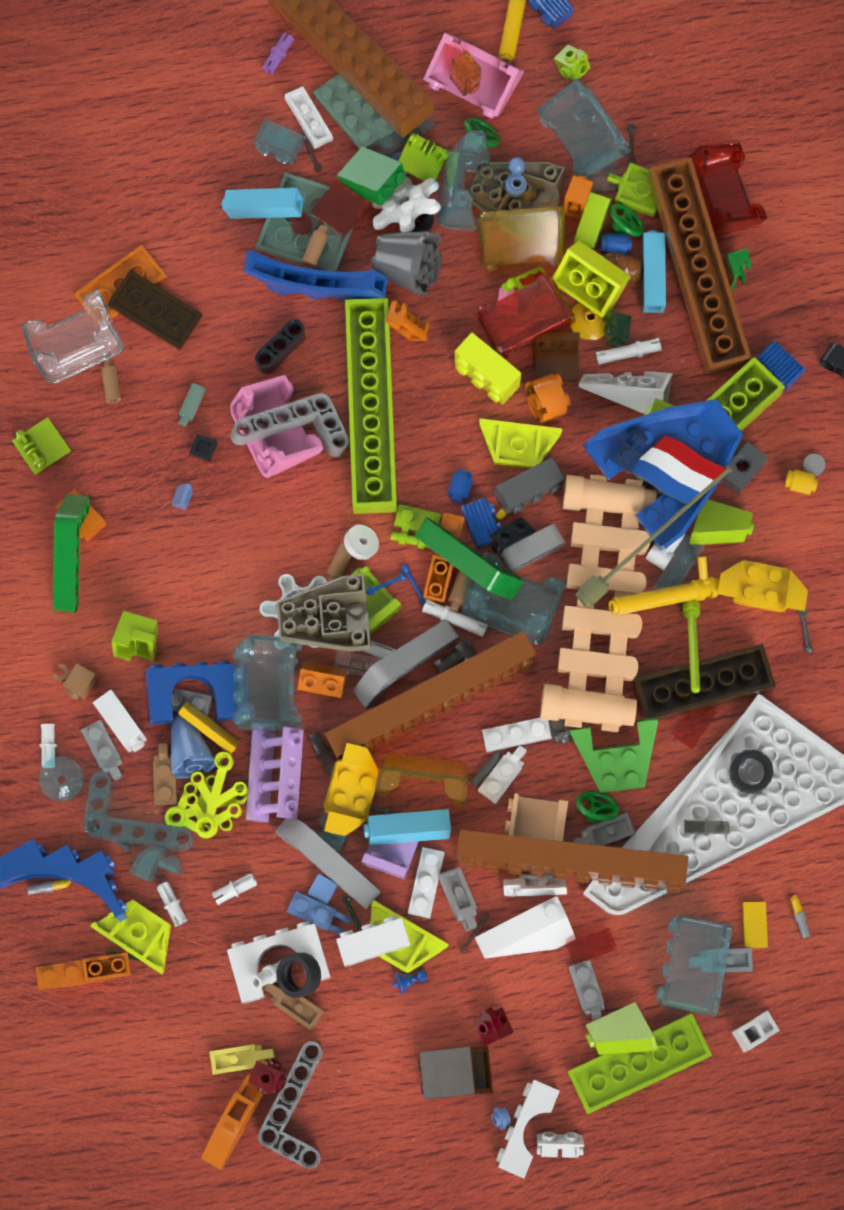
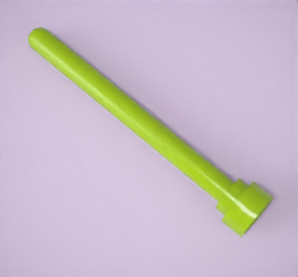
[682,600,700,693]

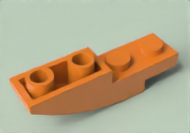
[423,513,465,603]
[35,952,131,991]
[201,1074,264,1170]

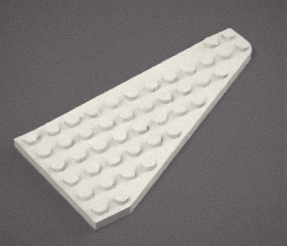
[583,694,844,915]

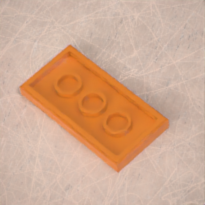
[73,244,168,328]

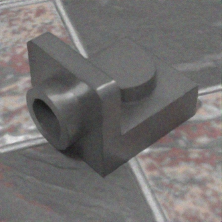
[549,719,573,745]

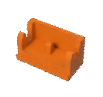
[386,301,429,341]

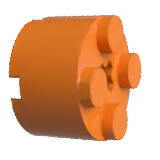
[525,373,571,423]

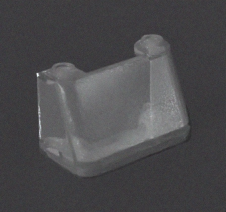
[21,289,124,383]

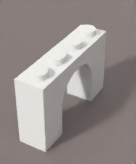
[227,921,331,1004]

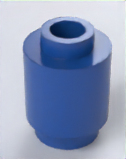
[601,233,632,255]
[447,470,473,504]

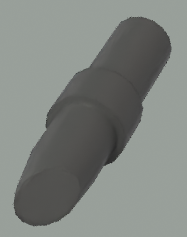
[469,751,501,787]

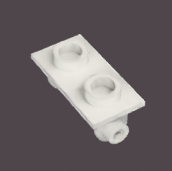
[537,1132,584,1158]

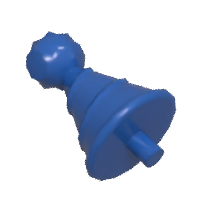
[392,970,428,994]

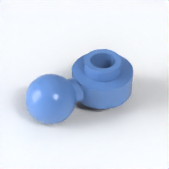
[505,157,527,197]

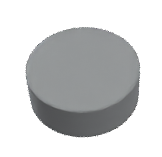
[803,454,825,476]

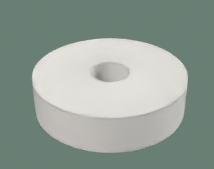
[344,525,379,560]

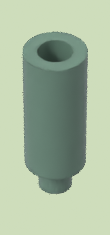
[178,383,206,427]

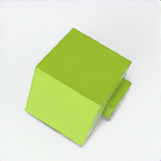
[111,611,159,661]

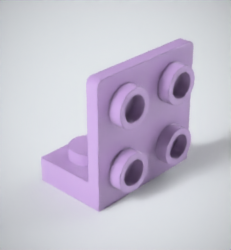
[361,841,419,880]

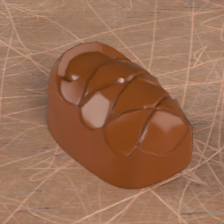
[602,253,643,286]

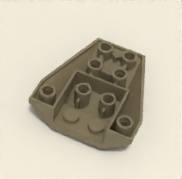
[464,162,566,241]
[277,574,371,652]

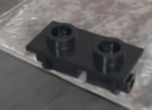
[489,517,536,553]

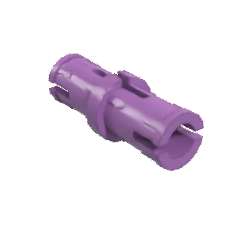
[262,33,294,75]

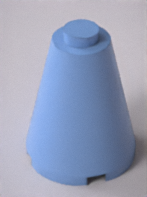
[171,715,215,779]

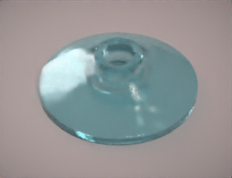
[38,756,84,801]

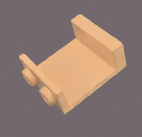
[504,793,568,841]

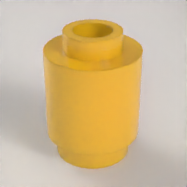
[785,469,818,495]

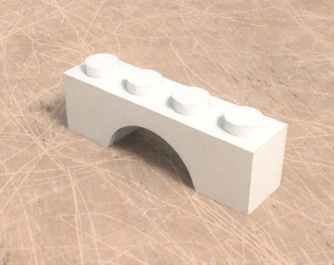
[496,1080,560,1178]

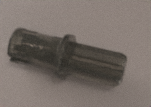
[307,732,335,775]
[684,818,729,836]

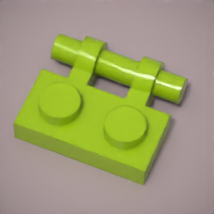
[390,504,442,549]

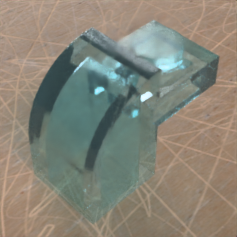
[129,846,184,883]

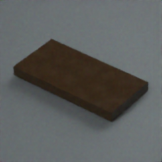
[107,270,203,351]

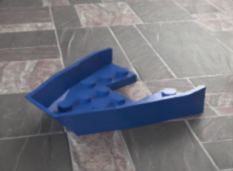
[582,399,743,551]

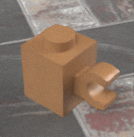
[53,663,99,701]

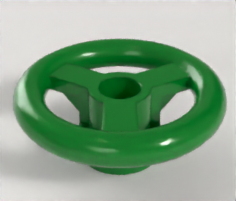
[464,117,501,148]
[610,203,644,237]
[576,791,620,823]

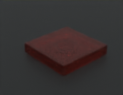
[311,180,370,238]

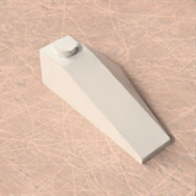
[579,371,673,413]
[475,896,576,959]

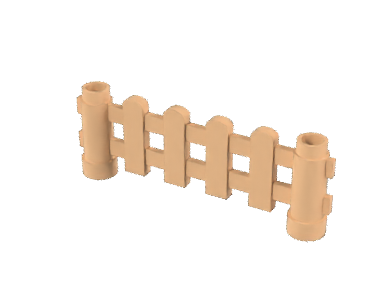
[540,475,656,732]

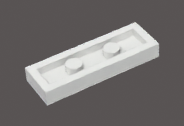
[284,86,333,149]
[482,718,553,753]
[408,847,445,919]

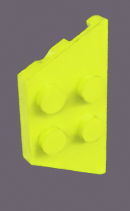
[479,419,562,469]
[90,900,171,974]
[370,900,449,974]

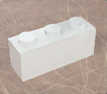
[336,916,410,967]

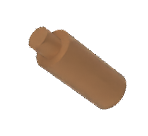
[301,225,328,268]
[101,359,121,403]
[326,543,352,582]
[449,570,472,611]

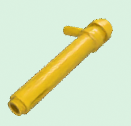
[498,0,526,63]
[609,556,719,615]

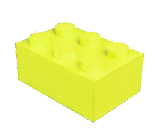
[551,240,631,318]
[454,333,521,405]

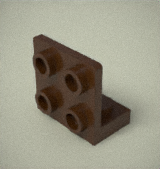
[535,332,580,382]

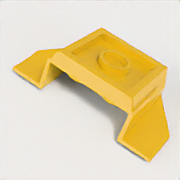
[717,560,808,612]
[324,743,379,836]

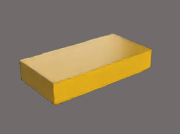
[742,902,768,948]

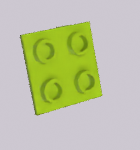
[398,132,449,181]
[12,417,71,475]

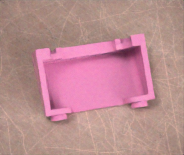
[423,33,524,119]
[230,375,323,478]

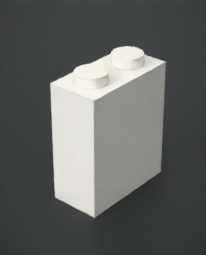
[93,690,147,753]

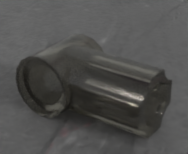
[433,639,478,674]

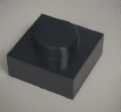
[189,434,218,463]

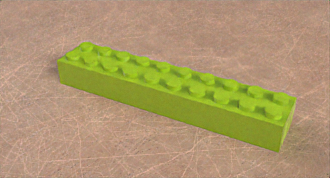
[345,298,397,514]

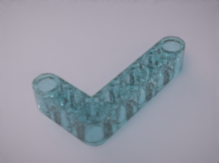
[83,771,194,851]

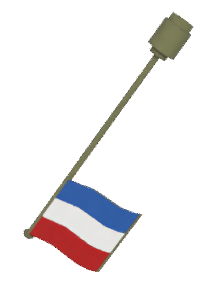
[575,436,732,607]

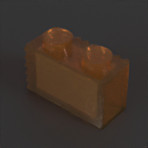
[450,50,482,96]

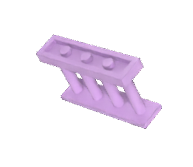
[246,727,304,823]

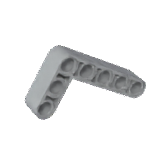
[230,393,349,457]
[353,620,460,709]
[275,819,381,910]
[258,1041,323,1169]

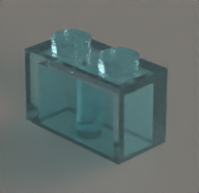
[254,119,304,165]

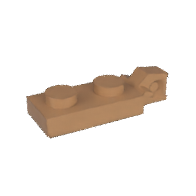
[153,743,178,807]
[264,984,324,1031]

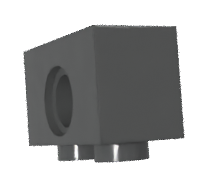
[721,442,768,495]

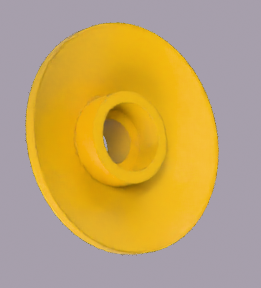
[569,302,612,341]

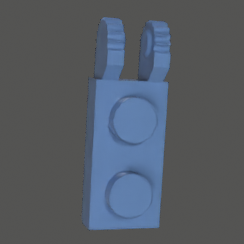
[286,891,353,935]

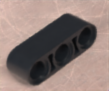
[255,319,306,374]

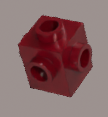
[473,1007,514,1046]
[248,1059,287,1095]

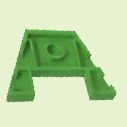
[570,717,658,793]

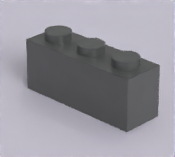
[493,457,565,515]

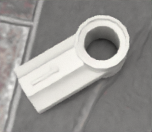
[645,534,685,571]

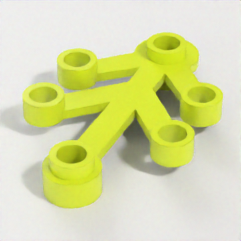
[185,752,248,838]
[165,775,248,839]

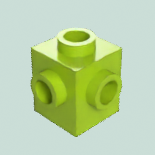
[554,45,591,82]

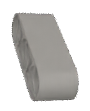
[500,524,566,572]

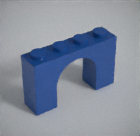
[145,661,240,725]

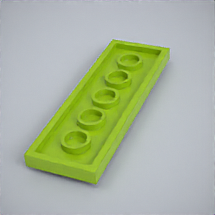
[568,1013,712,1114]

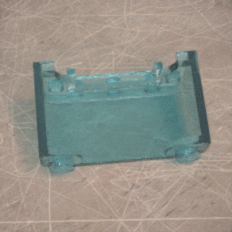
[537,78,632,177]
[436,131,491,231]
[462,551,567,644]

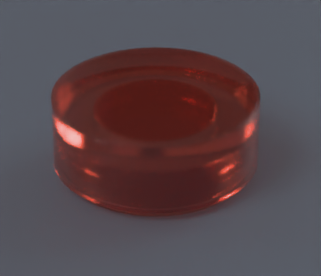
[291,213,312,235]

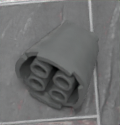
[371,231,443,296]

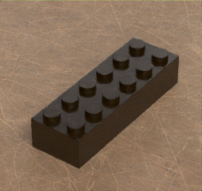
[632,644,776,721]

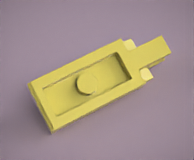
[210,1044,275,1075]

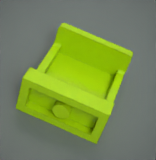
[352,566,402,636]

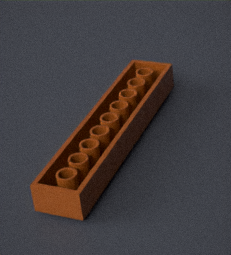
[269,0,434,138]
[647,157,751,375]
[325,631,536,760]
[457,830,689,894]

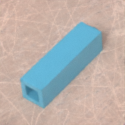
[222,188,304,219]
[642,230,666,313]
[363,809,451,846]

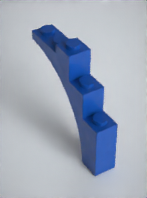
[243,251,388,303]
[0,839,128,922]

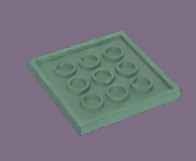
[312,45,395,149]
[256,172,364,272]

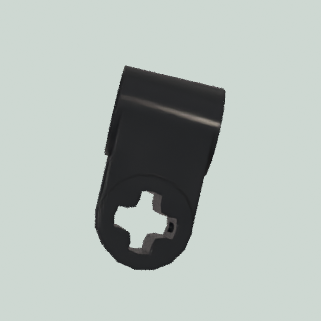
[819,343,844,378]

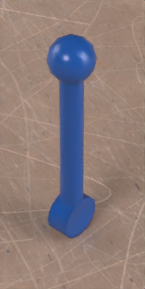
[401,564,427,605]
[366,573,407,596]

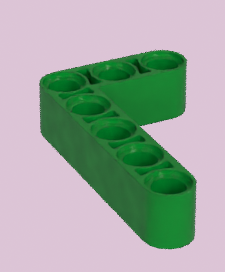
[53,494,90,613]
[414,517,525,600]

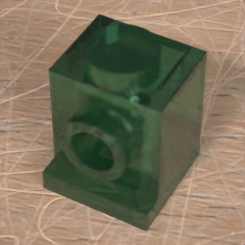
[603,311,631,347]

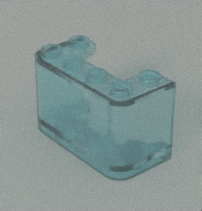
[233,635,302,733]
[656,914,732,1017]

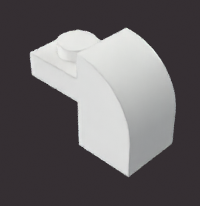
[731,1011,780,1053]

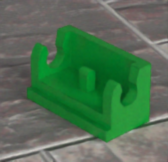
[724,248,751,290]

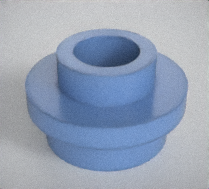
[491,1107,511,1130]

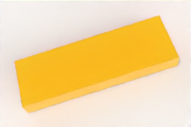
[178,701,240,754]

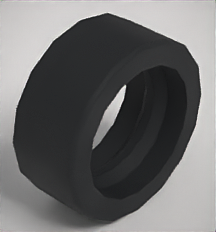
[729,750,774,794]
[276,952,321,998]

